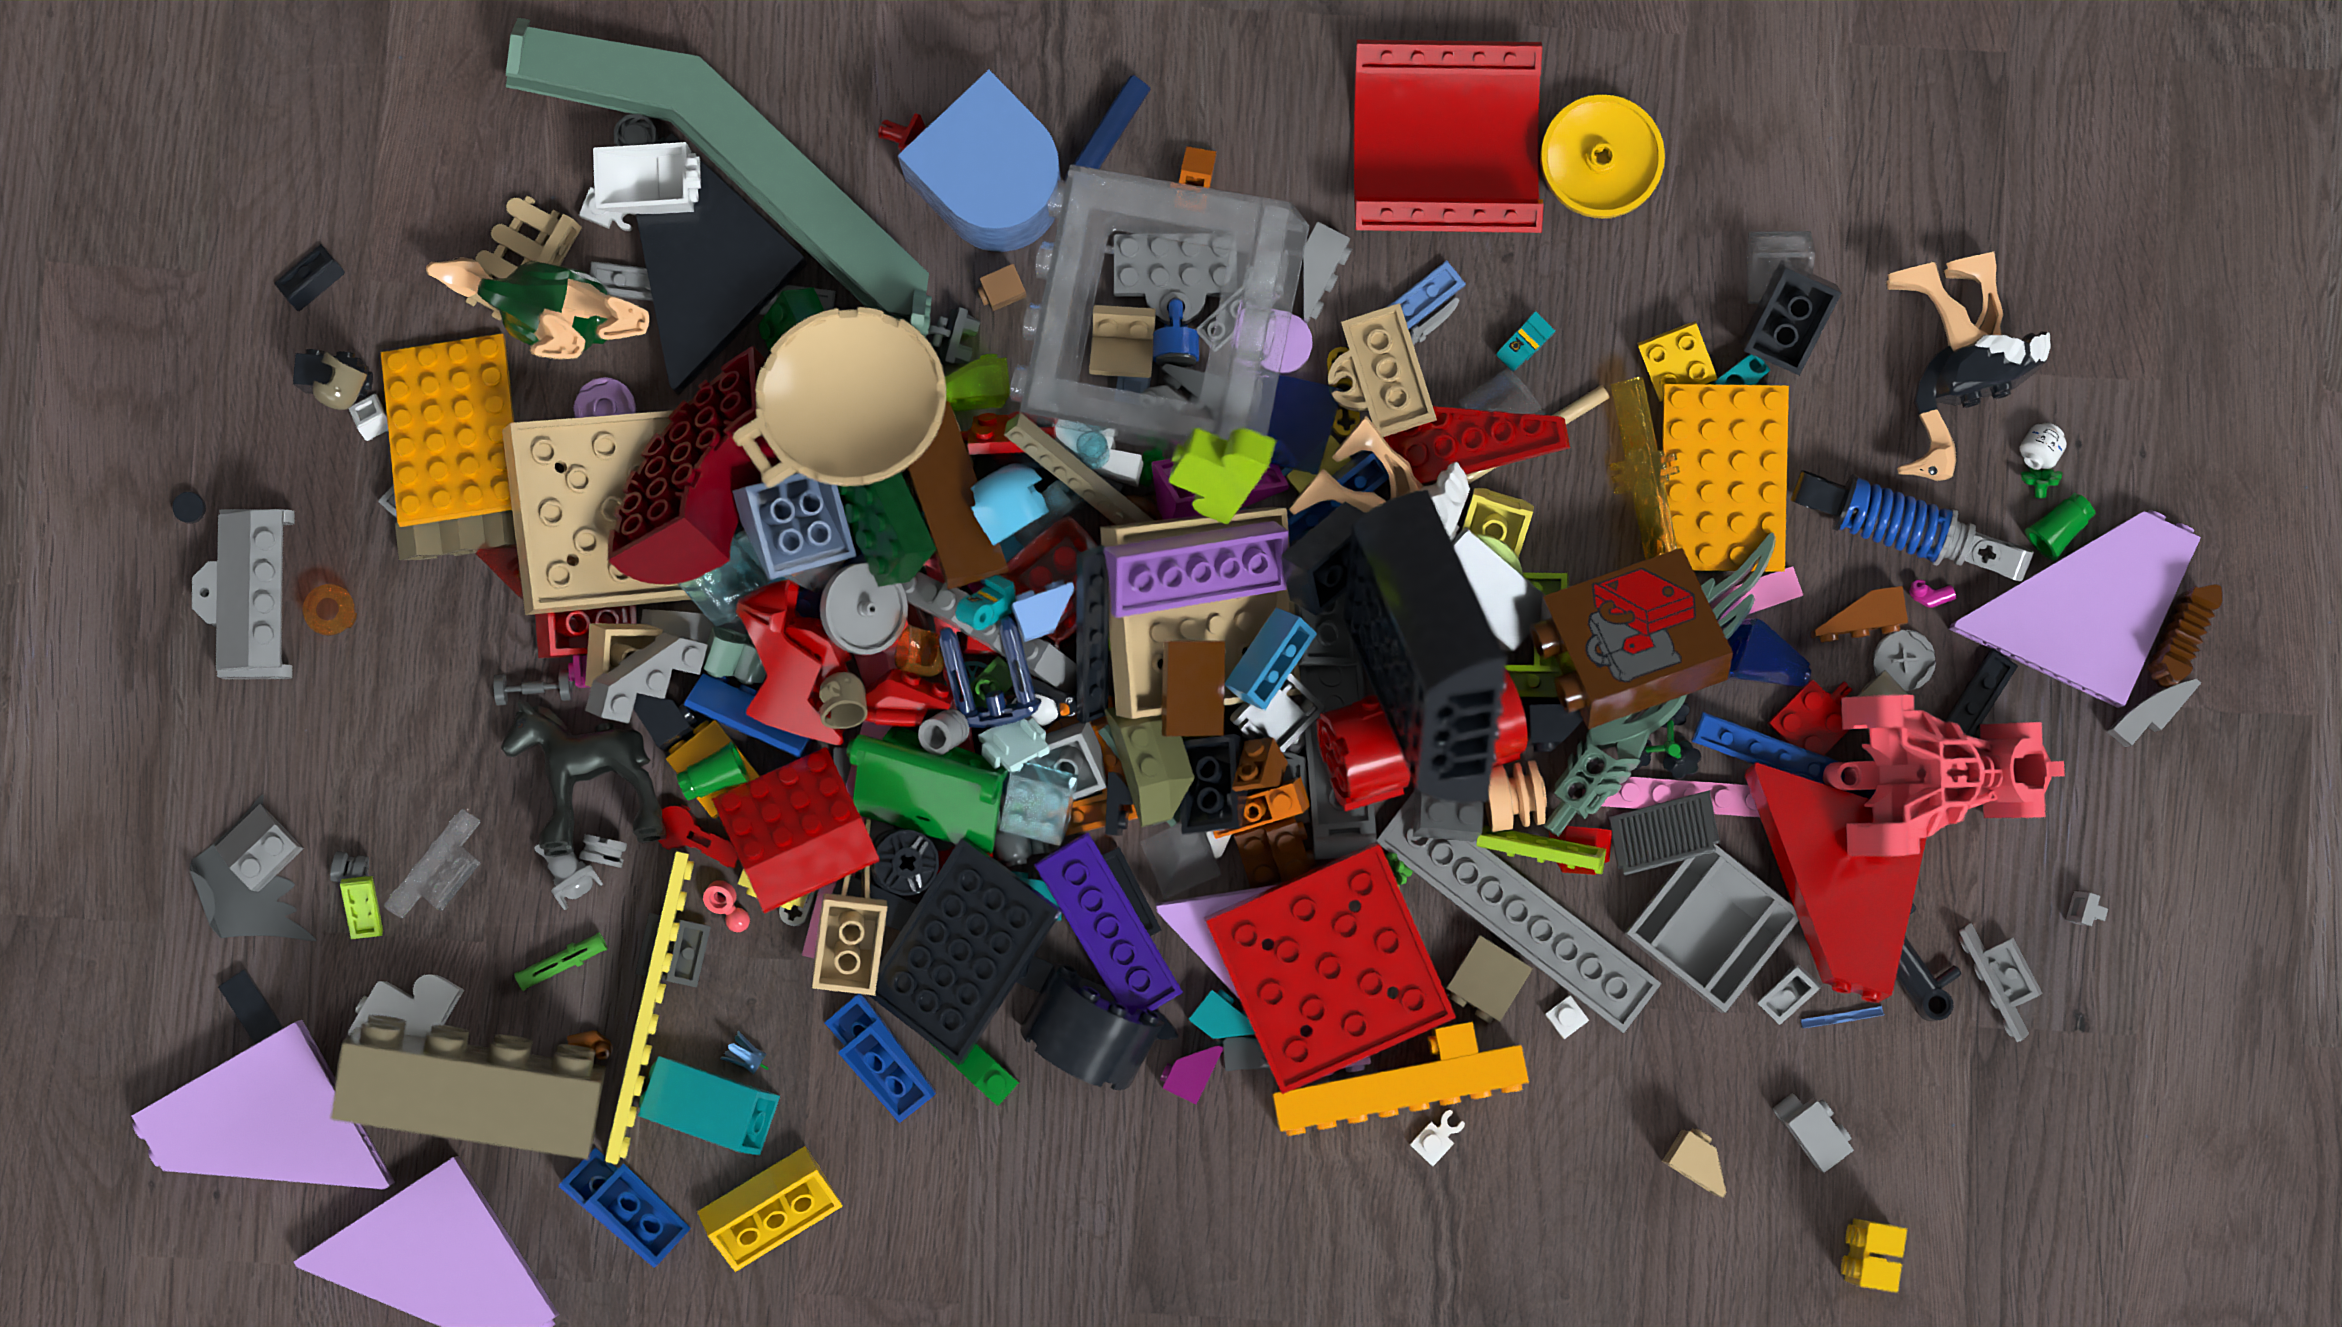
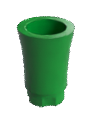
[2025,492,2096,561]
[676,742,749,801]

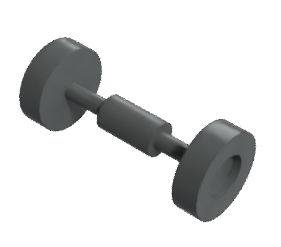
[494,669,573,706]

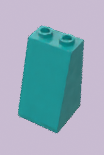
[638,1056,780,1155]

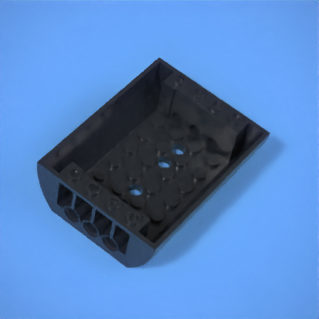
[1343,489,1506,802]

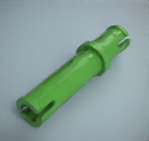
[514,932,608,991]

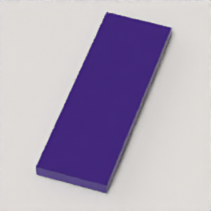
[1034,831,1183,1015]

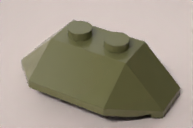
[1105,707,1194,827]

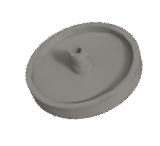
[820,563,908,655]

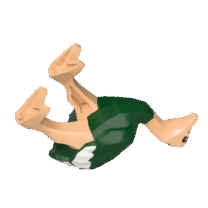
[426,257,649,359]

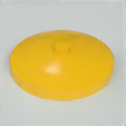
[1540,95,1665,218]

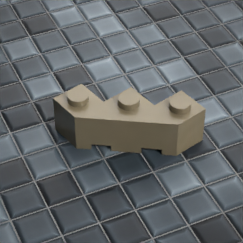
[395,510,517,560]

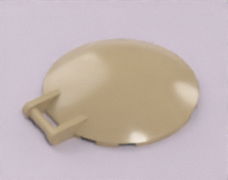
[733,307,946,488]

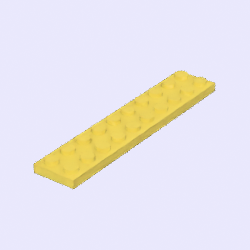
[605,852,694,1164]

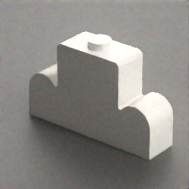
[348,975,464,1038]

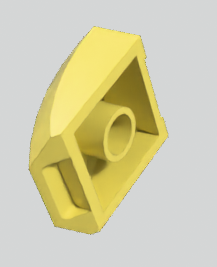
[1462,488,1534,558]

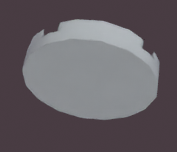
[1873,630,1936,692]

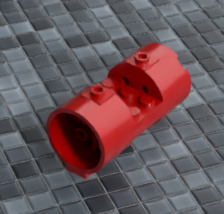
[1317,668,1528,812]

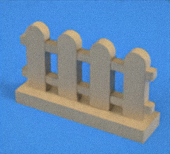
[465,196,582,321]

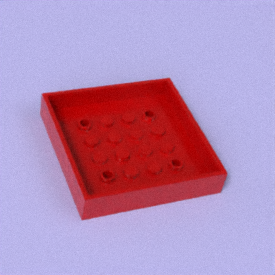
[1204,841,1456,1094]

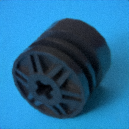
[869,828,939,896]

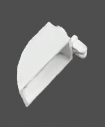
[593,142,701,214]

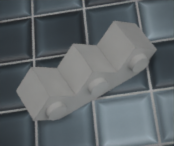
[585,632,708,723]

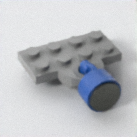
[1114,234,1237,367]

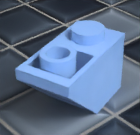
[1011,580,1074,642]

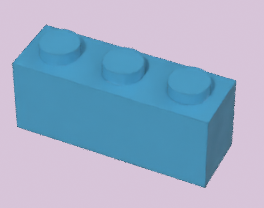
[1224,607,1317,711]

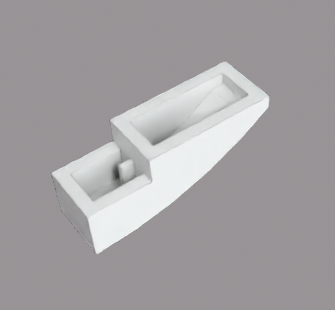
[1052,426,1143,487]

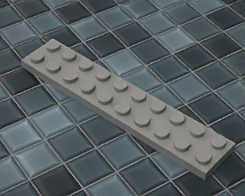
[1377,793,1662,1033]

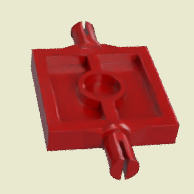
[960,411,1056,455]
[1767,679,1853,755]

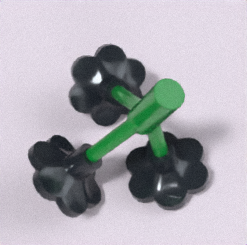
[1634,702,1702,779]

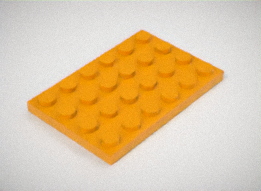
[381,333,514,527]
[1660,384,1789,572]

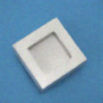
[1545,995,1589,1039]

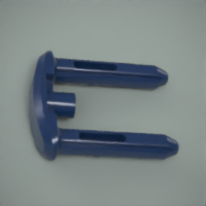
[939,617,1042,728]

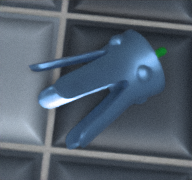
[720,1031,769,1074]

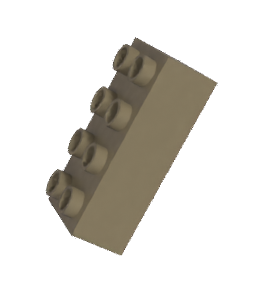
[330,1015,606,1159]

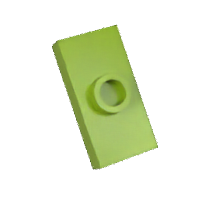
[340,876,383,939]

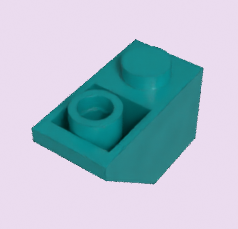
[1188,989,1255,1039]

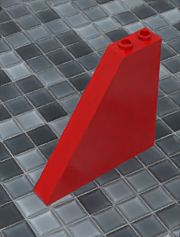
[1745,762,1927,1003]

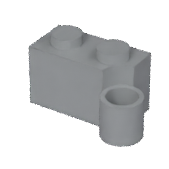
[1772,1093,1854,1173]

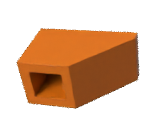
[1176,146,1217,212]

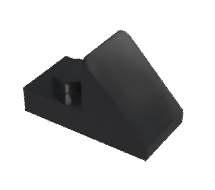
[1105,772,1134,836]

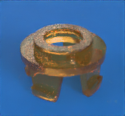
[303,584,357,636]

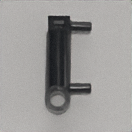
[1896,902,1961,1021]

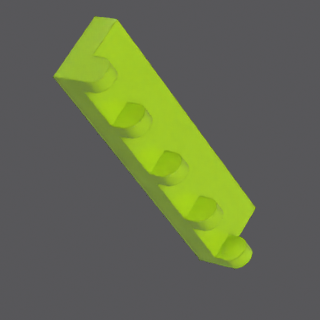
[1476,825,1606,875]

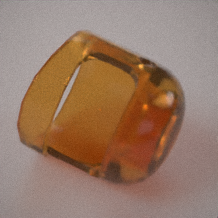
[895,624,945,677]

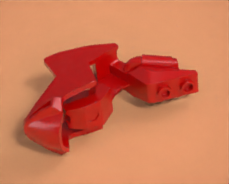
[736,578,954,745]

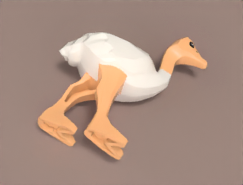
[1289,416,1470,540]

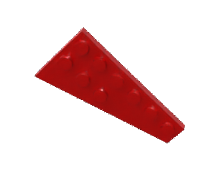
[1383,406,1570,485]

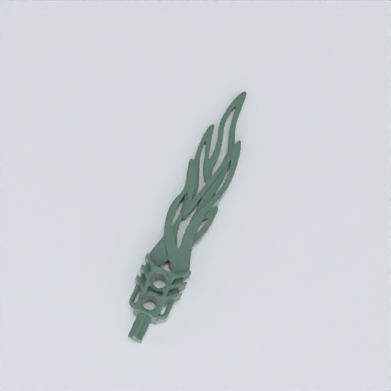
[1543,533,1776,837]

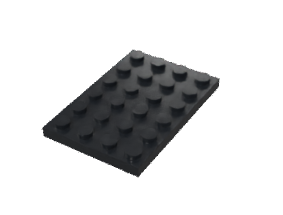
[868,837,1063,1065]

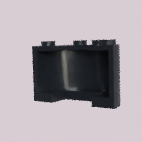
[1020,963,1165,1090]

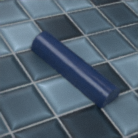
[1064,75,1151,192]

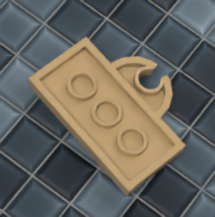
[1328,303,1437,437]

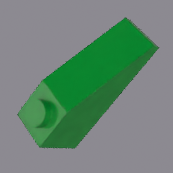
[930,1043,1020,1106]

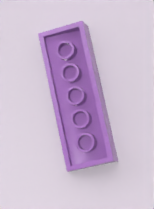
[1104,521,1288,618]

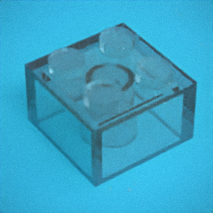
[678,537,771,627]
[999,762,1079,846]

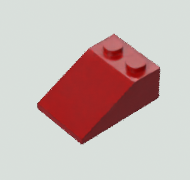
[535,605,637,658]

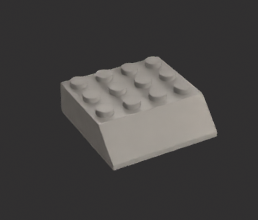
[1623,844,1799,1013]

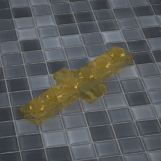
[1609,377,1680,560]

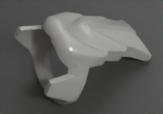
[534,844,603,910]

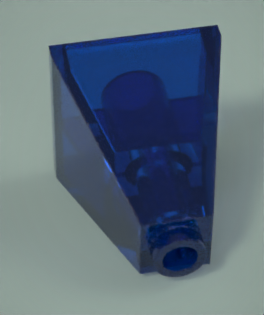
[1728,618,1812,687]

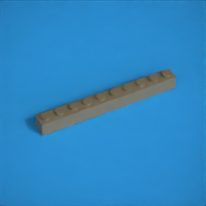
[1004,413,1154,525]

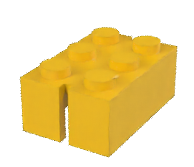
[1841,1218,1907,1292]

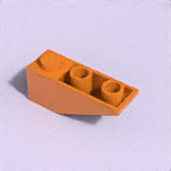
[1213,776,1310,839]

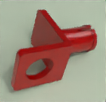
[878,113,926,152]

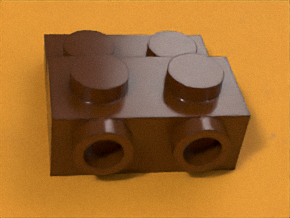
[1233,816,1316,889]

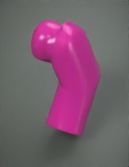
[1909,579,1956,608]

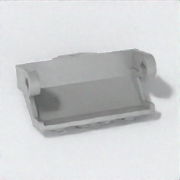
[192,509,295,679]

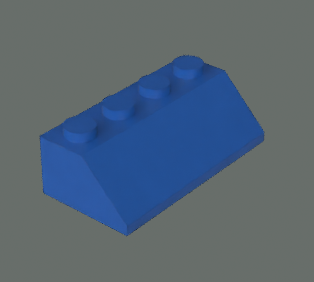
[684,673,813,759]

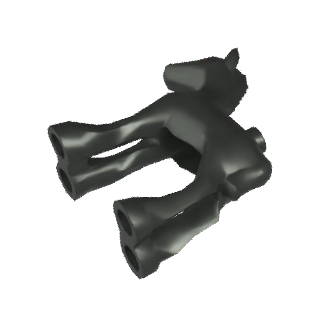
[501,700,667,857]

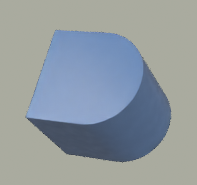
[898,70,1062,252]

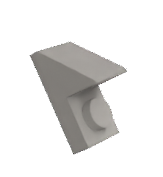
[1757,964,1822,1025]

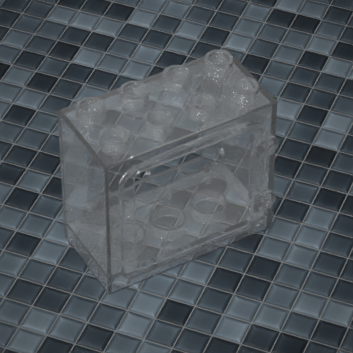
[1010,165,1310,452]

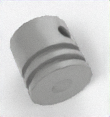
[918,709,969,755]

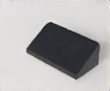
[274,244,345,311]

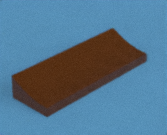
[905,401,1008,590]

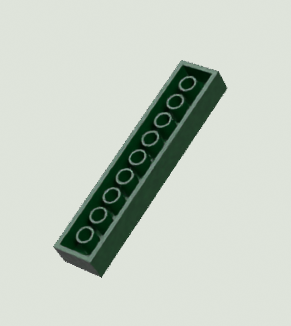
[758,287,936,587]

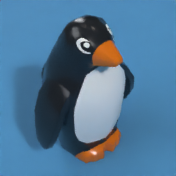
[1003,678,1077,731]

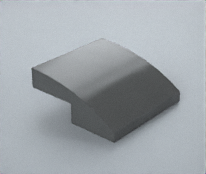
[635,913,711,988]

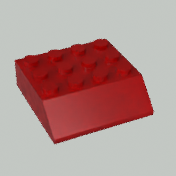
[712,747,880,913]

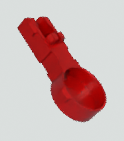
[658,804,738,868]

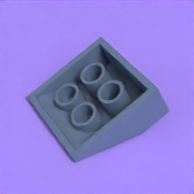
[733,473,856,580]

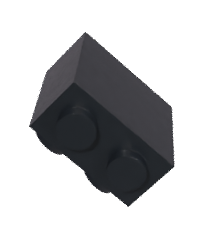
[293,349,373,398]

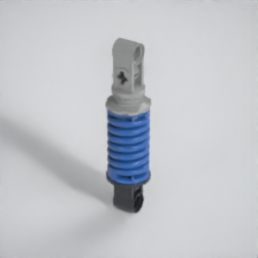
[1790,470,2034,581]

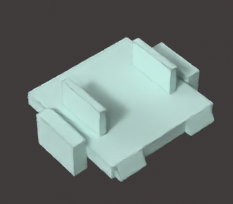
[978,718,1049,772]

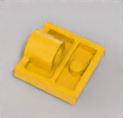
[1637,321,1718,402]

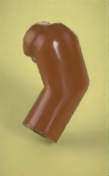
[567,1030,613,1060]

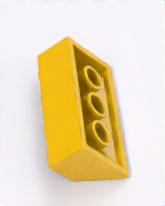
[697,1146,843,1272]

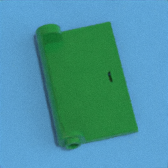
[847,734,1003,854]

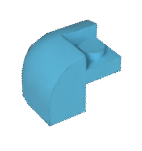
[971,463,1050,545]

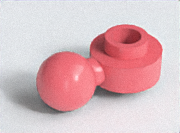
[703,880,750,932]

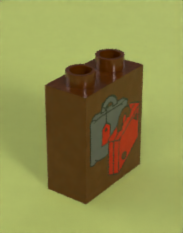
[1530,547,1733,729]

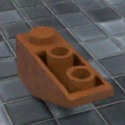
[1811,586,1908,643]

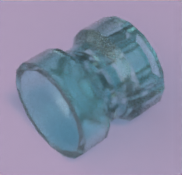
[1076,430,1110,469]

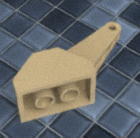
[812,818,887,995]

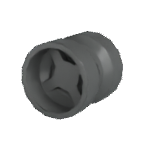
[330,851,369,883]

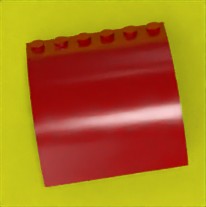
[1354,39,1544,233]

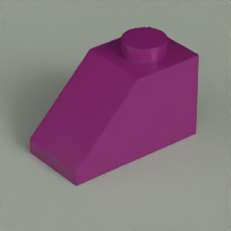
[1159,1045,1224,1105]

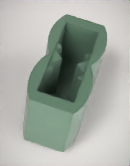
[702,627,766,684]

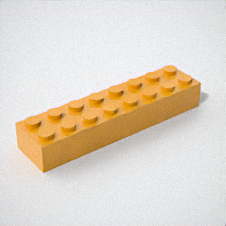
[1272,1045,1529,1136]

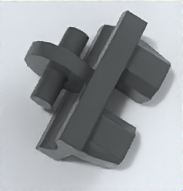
[928,307,980,365]

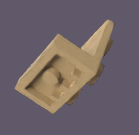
[1089,305,1156,378]

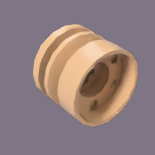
[1484,760,1547,832]

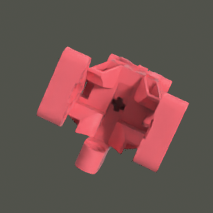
[1823,695,2065,856]

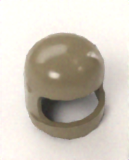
[312,352,367,410]
[820,672,867,729]

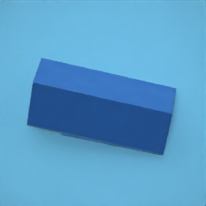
[824,994,936,1123]
[558,1147,691,1268]

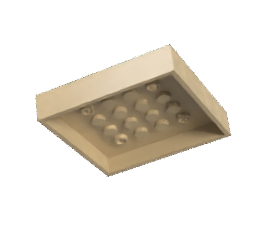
[502,411,717,615]
[1100,507,1301,719]

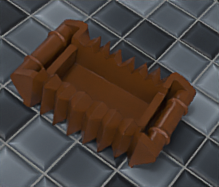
[2146,584,2222,688]

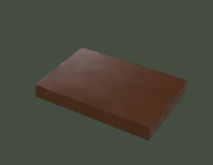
[1162,640,1225,737]

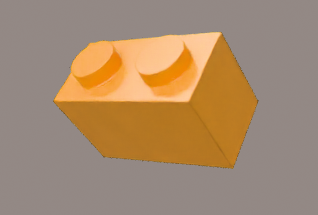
[1427,1022,1478,1060]

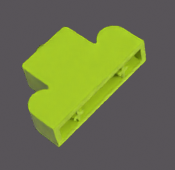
[1169,428,1276,525]

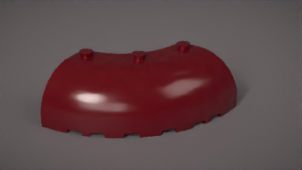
[607,346,781,585]

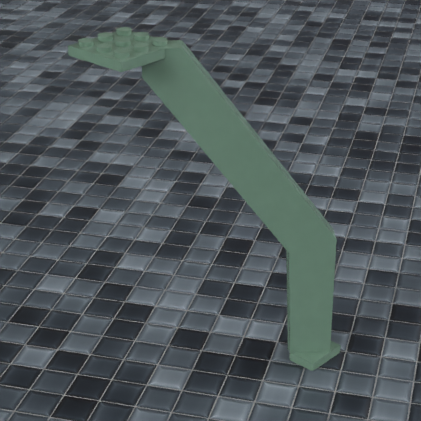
[506,18,932,338]

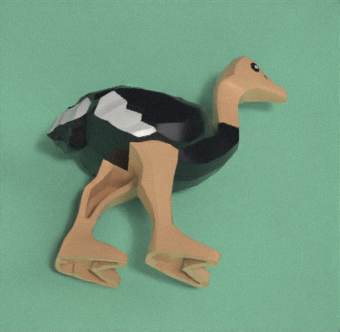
[1886,252,2051,481]

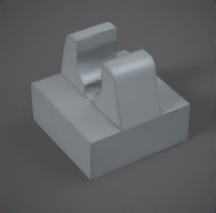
[2066,891,2108,926]

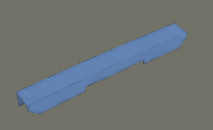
[1801,1006,1885,1028]

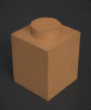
[977,264,1027,311]

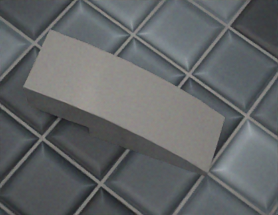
[2106,679,2201,747]

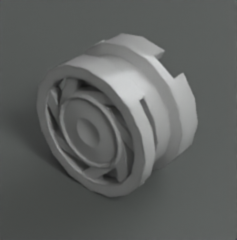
[579,834,627,868]

